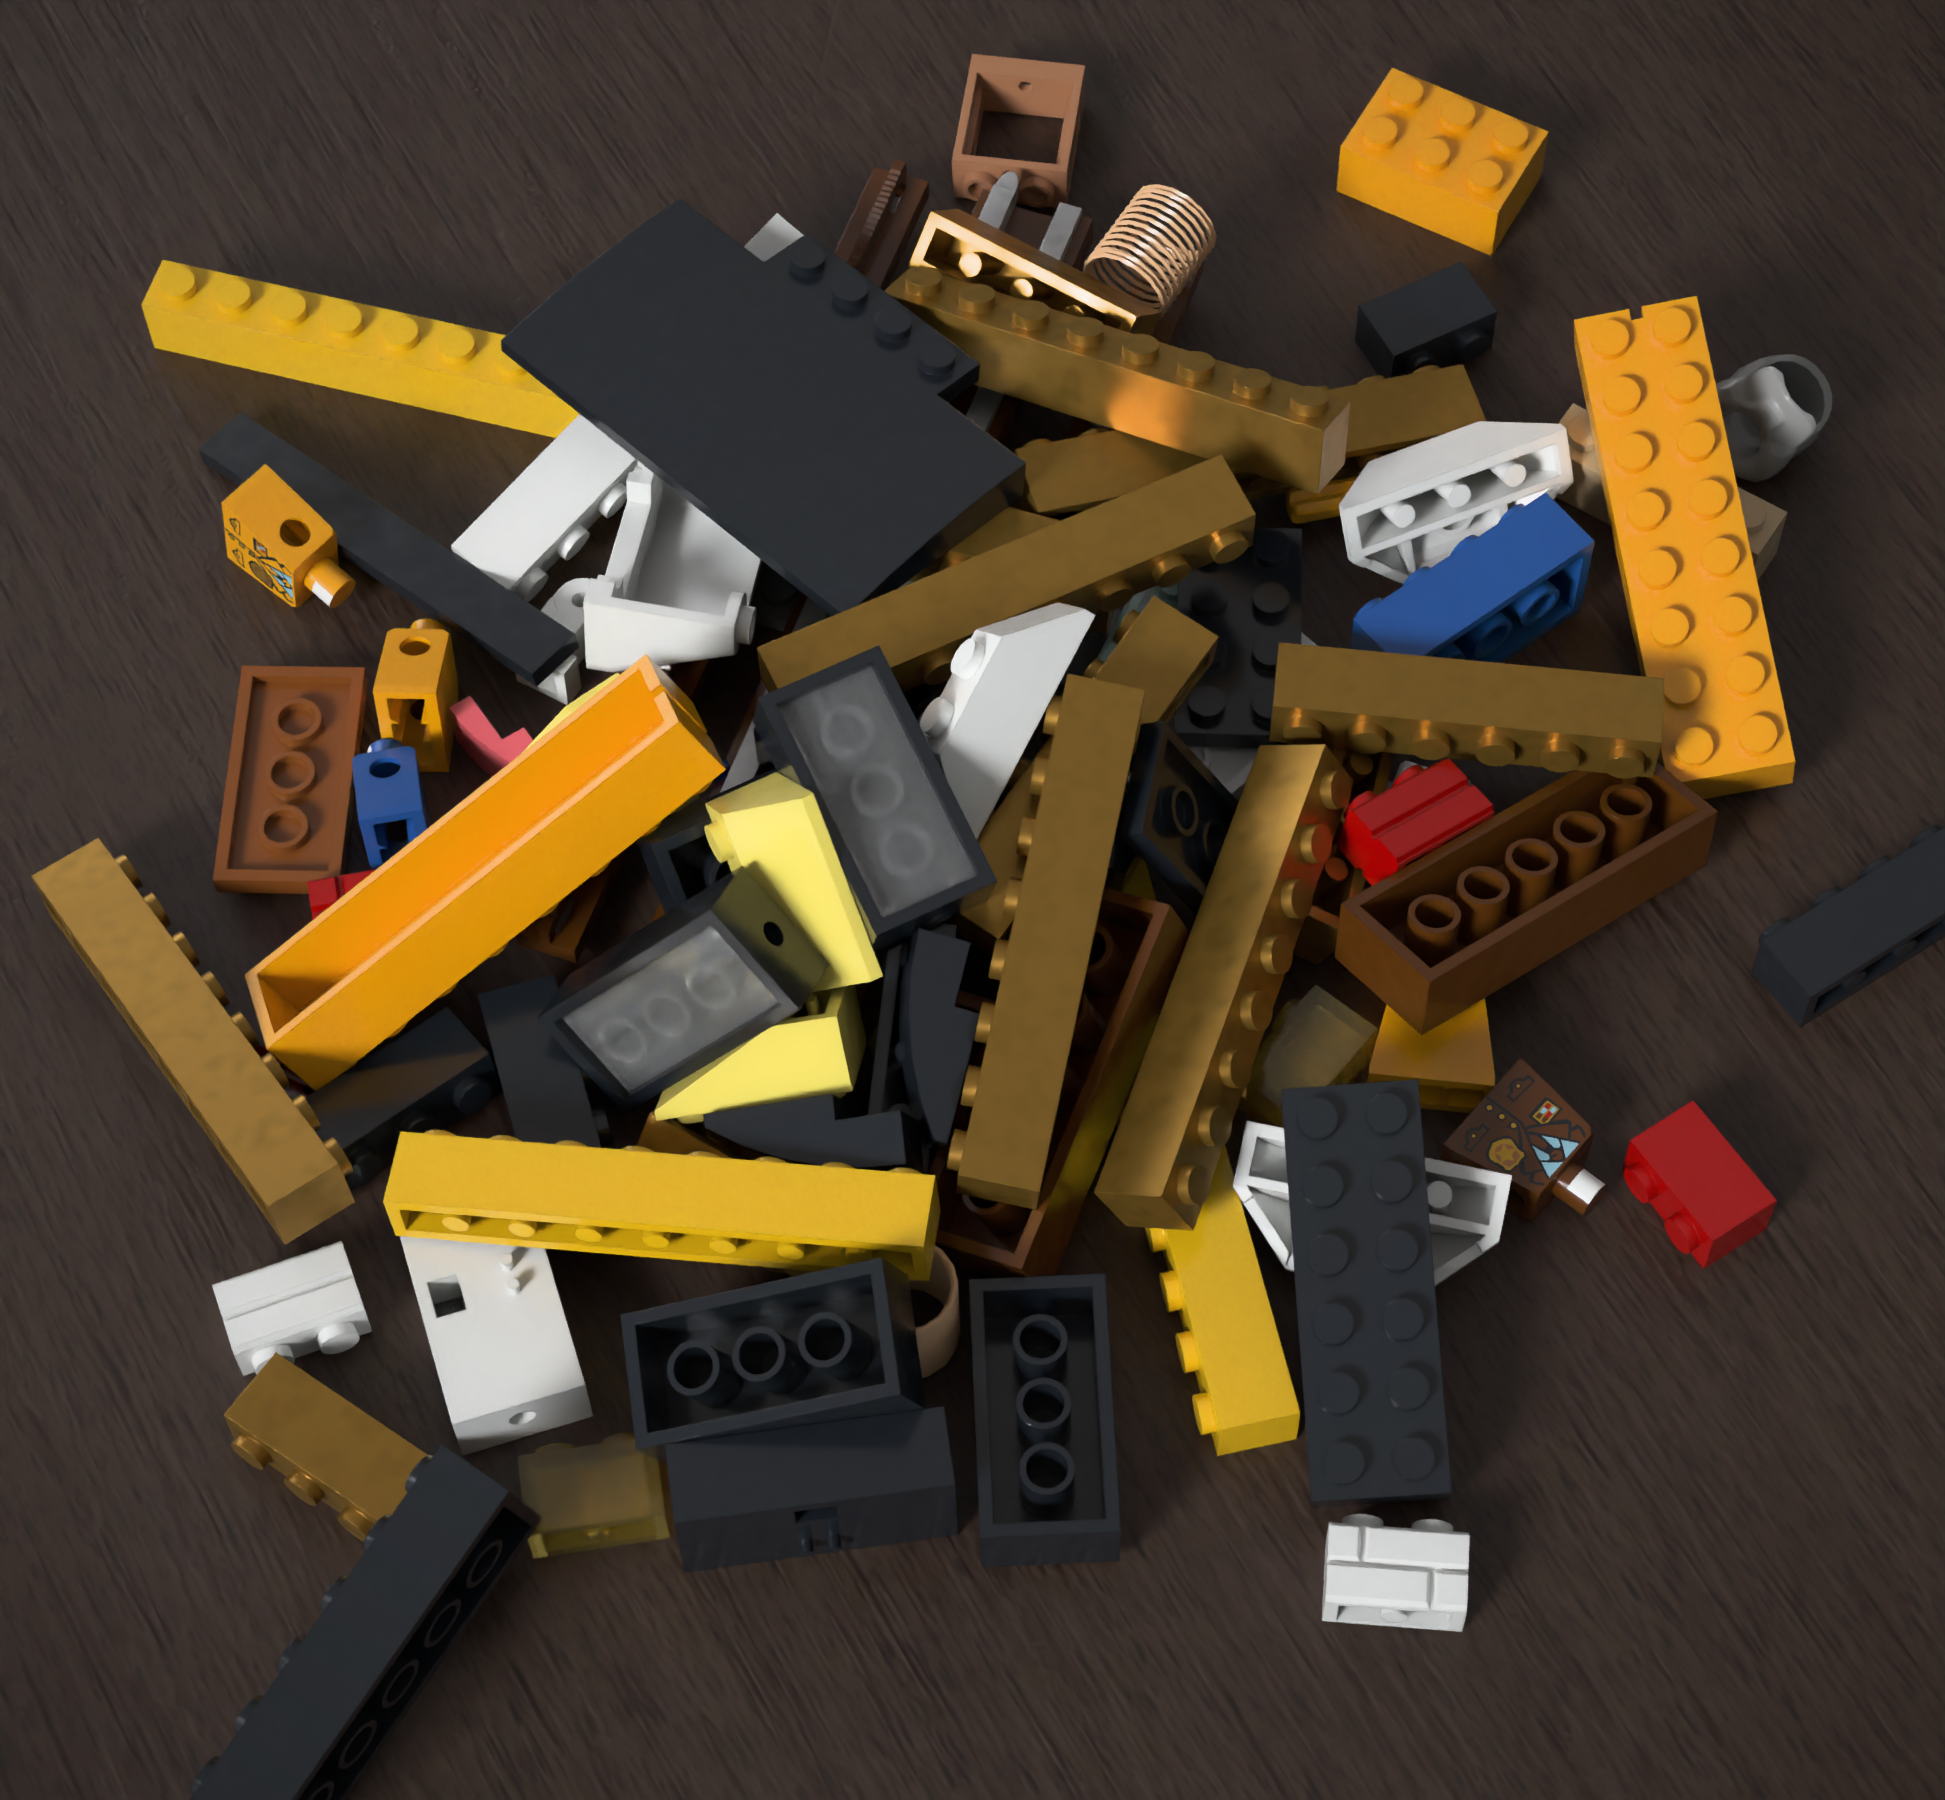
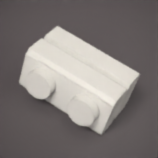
[212,1241,372,1376]
[1322,1514,1470,1632]

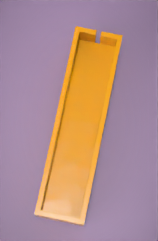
[1574,296,1796,799]
[245,654,726,1091]

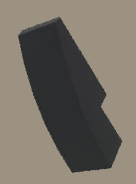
[899,928,980,1152]
[704,1094,924,1174]

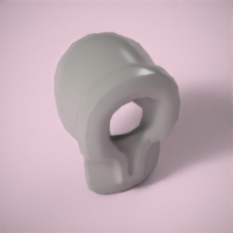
[1716,354,1832,483]

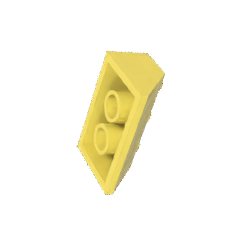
[704,772,883,992]

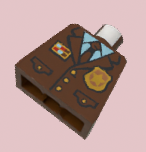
[1440,1058,1608,1221]

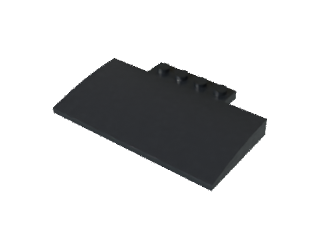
[501,199,1026,616]

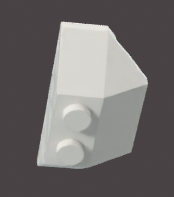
[1339,421,1574,584]
[920,602,1095,843]
[1233,1121,1512,1286]

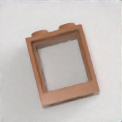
[952,54,1085,208]

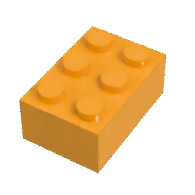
[1336,68,1549,256]

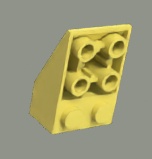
[654,985,867,1124]

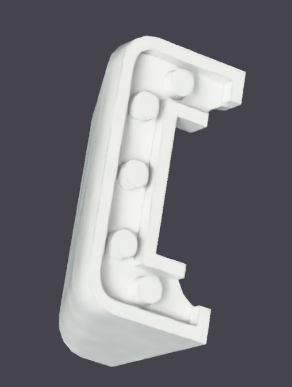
[583,461,762,673]

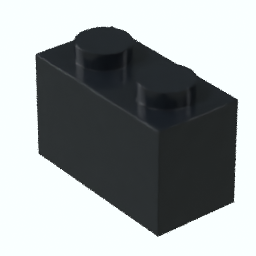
[1355,262,1497,379]

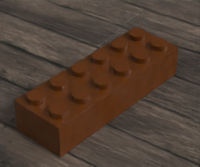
[1335,762,1718,1035]
[927,888,1190,1278]

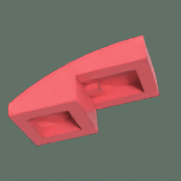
[449,696,533,777]

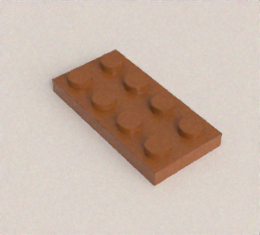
[213,665,368,894]

